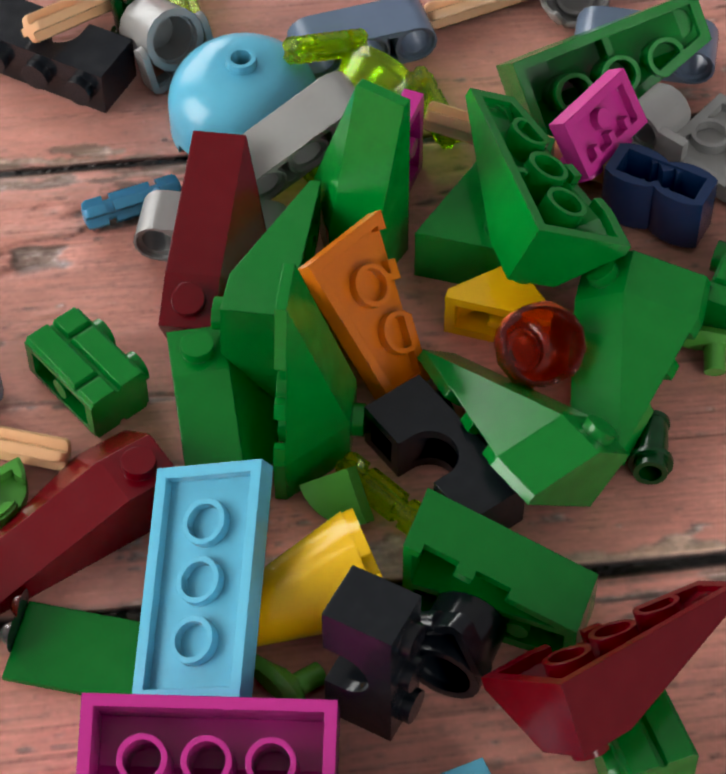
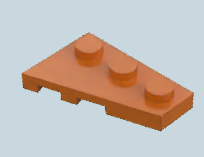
[298,209,430,400]

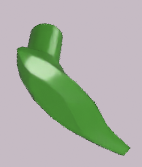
[682,326,726,376]
[254,653,326,699]

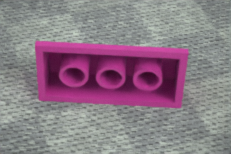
[76,693,340,774]

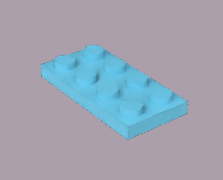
[132,459,273,697]

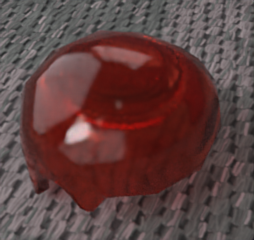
[493,301,587,389]

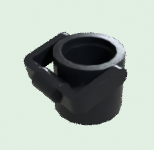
[419,591,507,699]

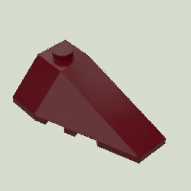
[158,131,267,338]
[0,430,175,615]
[481,581,726,761]

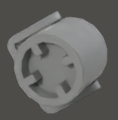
[119,0,213,94]

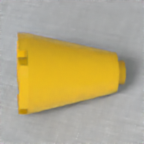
[257,508,383,647]

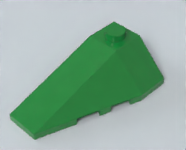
[496,0,712,137]
[313,78,410,263]
[465,88,631,287]
[211,180,321,399]
[570,250,711,465]
[273,263,367,500]
[166,326,278,466]
[417,349,630,507]

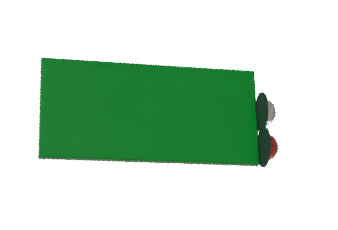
[0,589,140,695]

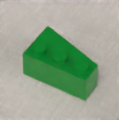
[414,137,555,284]

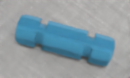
[81,174,182,230]

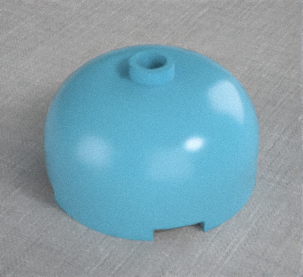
[168,32,316,154]

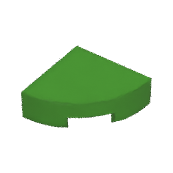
[0,457,29,529]
[299,465,374,525]

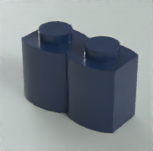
[601,143,718,248]

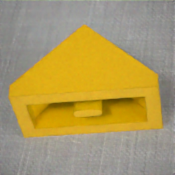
[444,266,555,355]

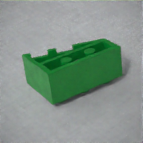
[402,488,599,652]

